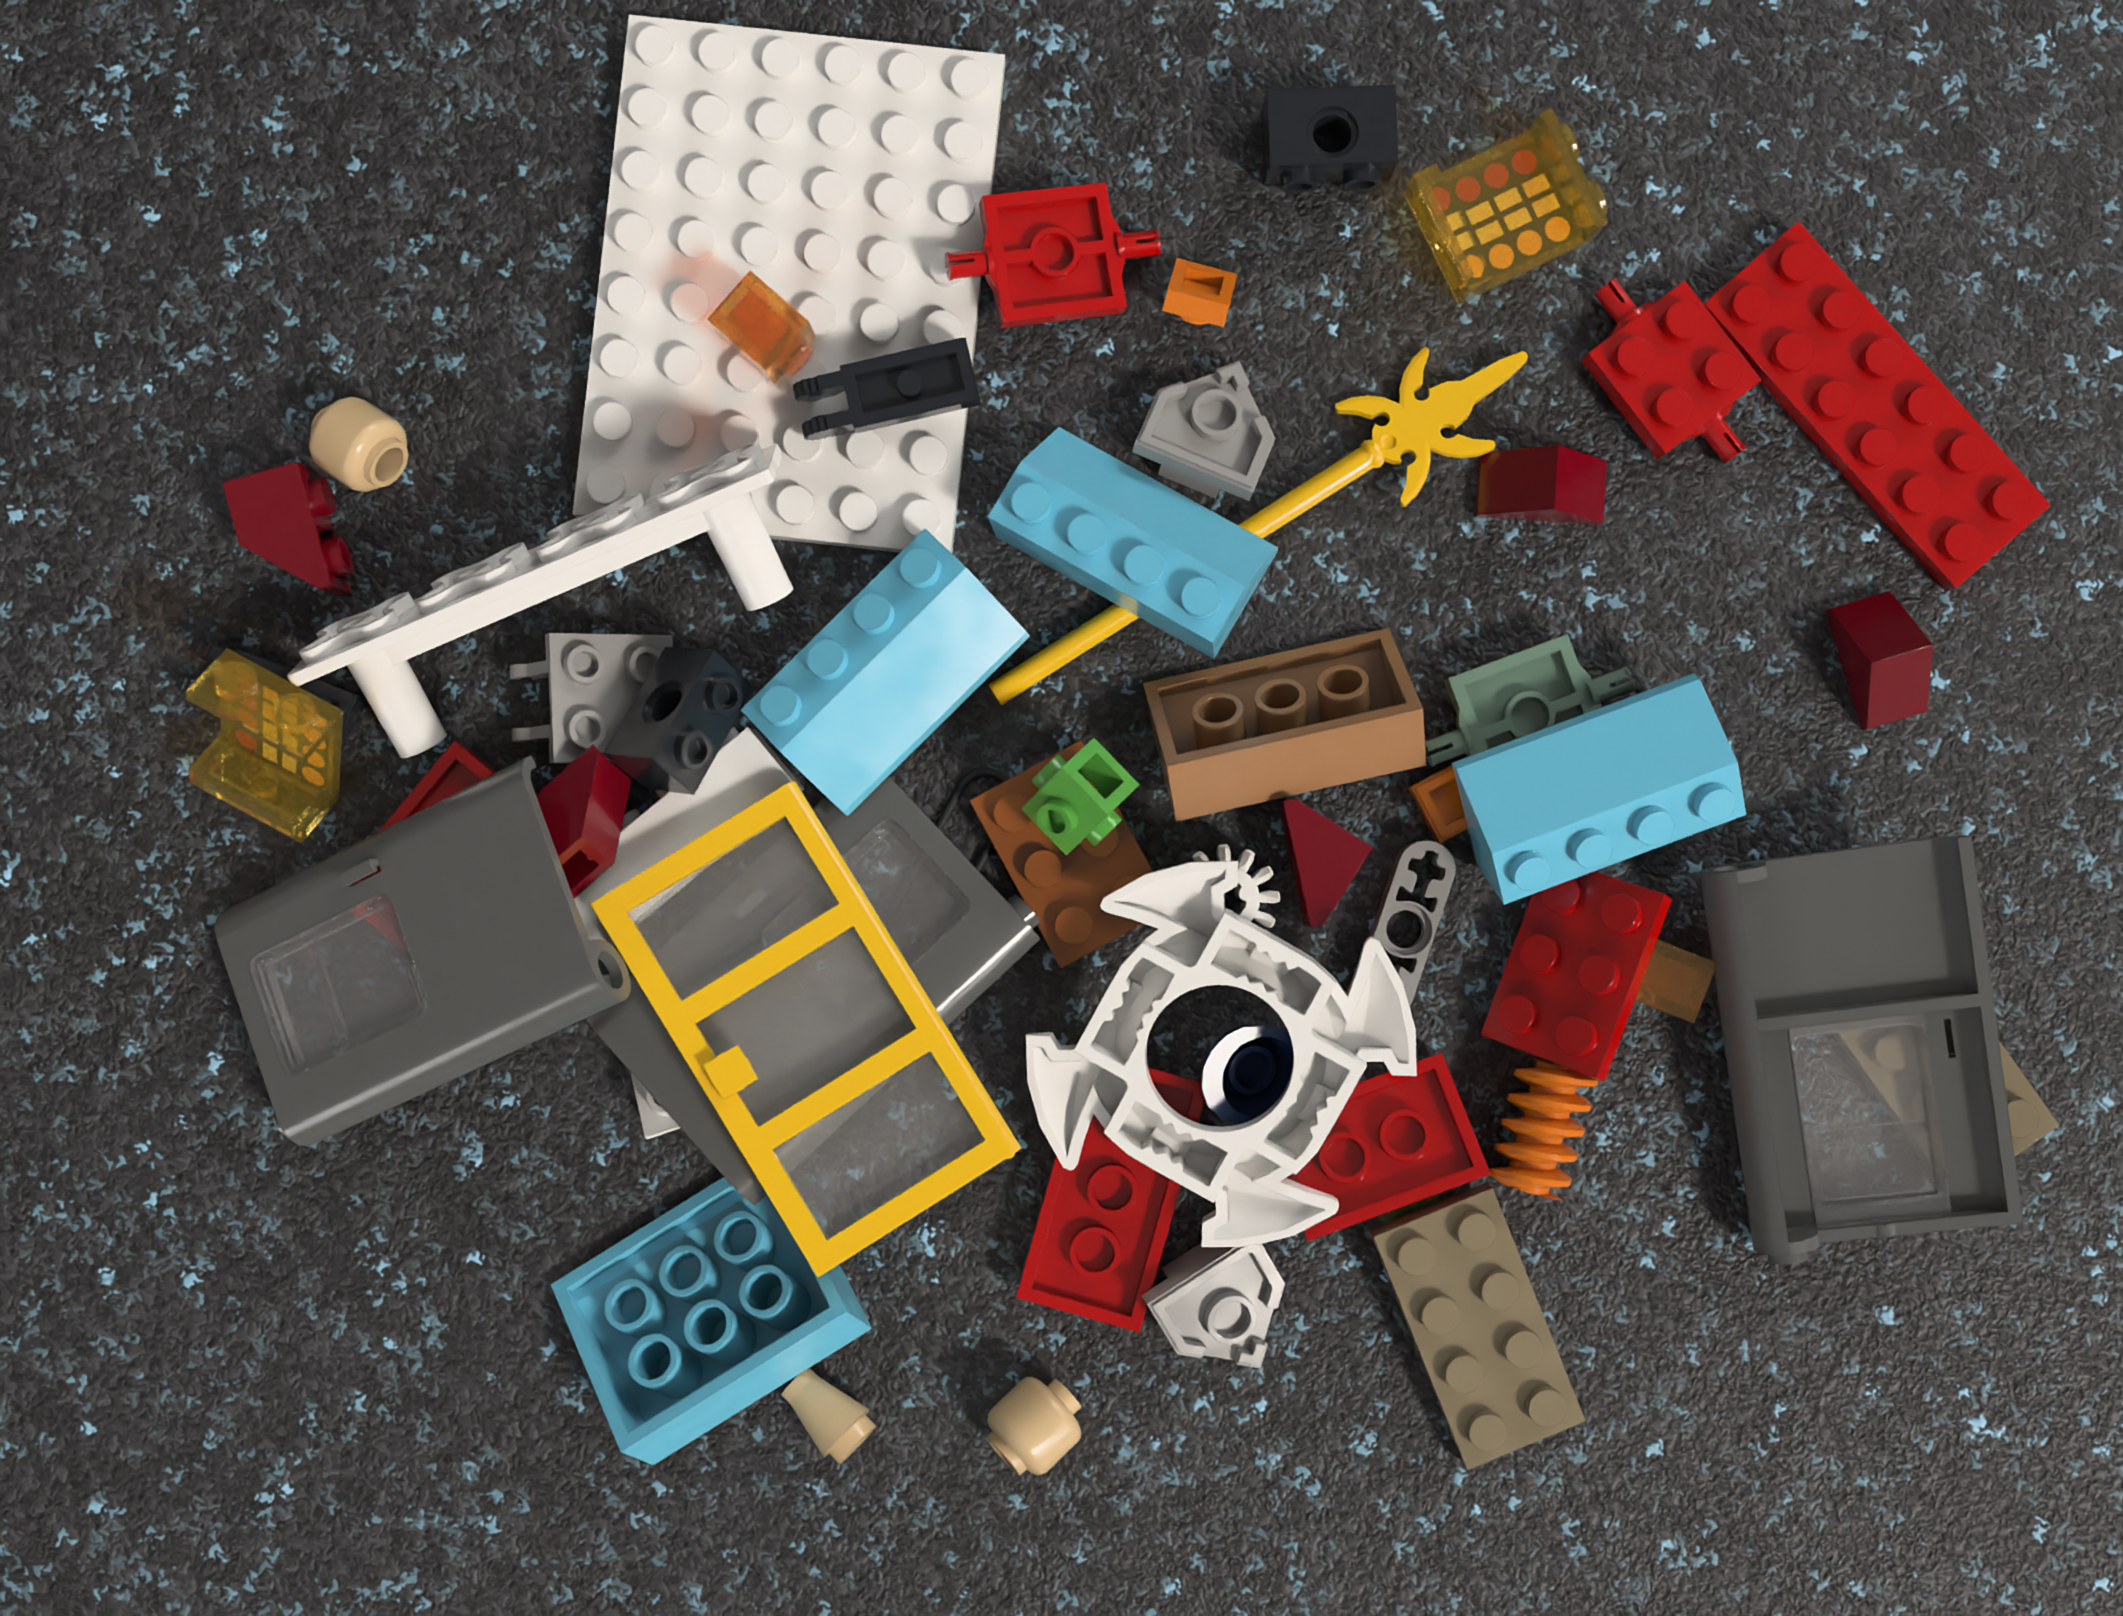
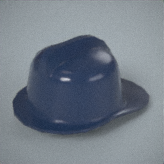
[1201,1025,1294,1124]

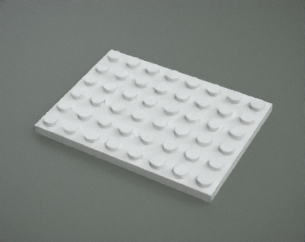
[573,15,1006,553]

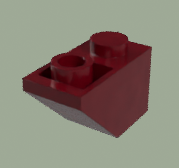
[222,462,353,597]
[536,744,631,899]

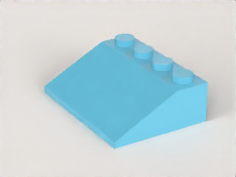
[551,1177,872,1465]

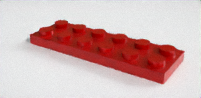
[1704,221,2051,591]

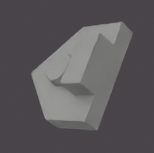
[1132,361,1276,501]
[1141,1242,1285,1369]

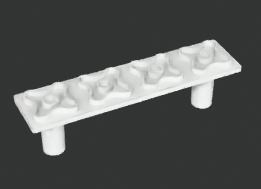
[287,441,793,758]

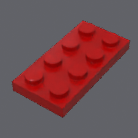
[1016,1065,1205,1333]

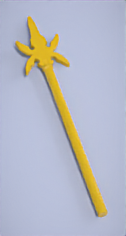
[988,347,1528,705]

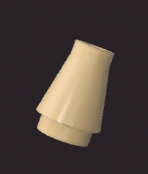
[781,1368,876,1464]

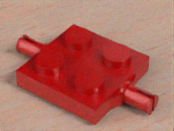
[945,182,1161,329]
[1581,277,1762,464]

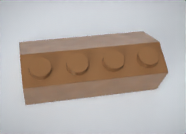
[1143,628,1426,822]

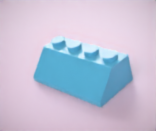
[988,427,1278,659]
[741,528,1030,816]
[1452,673,1746,905]

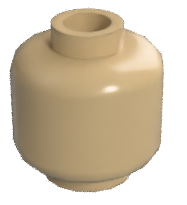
[309,397,409,492]
[985,1377,1081,1476]

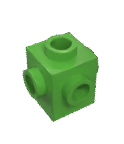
[1021,738,1140,856]

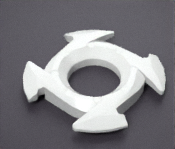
[1026,861,1417,1247]

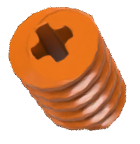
[1489,1058,1599,1201]

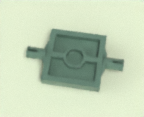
[1425,634,1636,767]

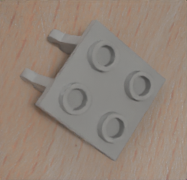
[510,633,673,763]

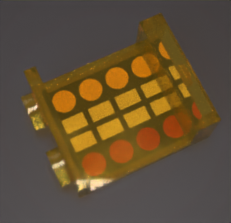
[1403,107,1608,305]
[186,648,343,843]

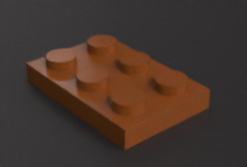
[970,740,1153,968]

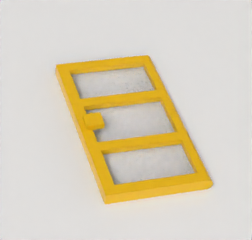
[590,781,1021,1277]

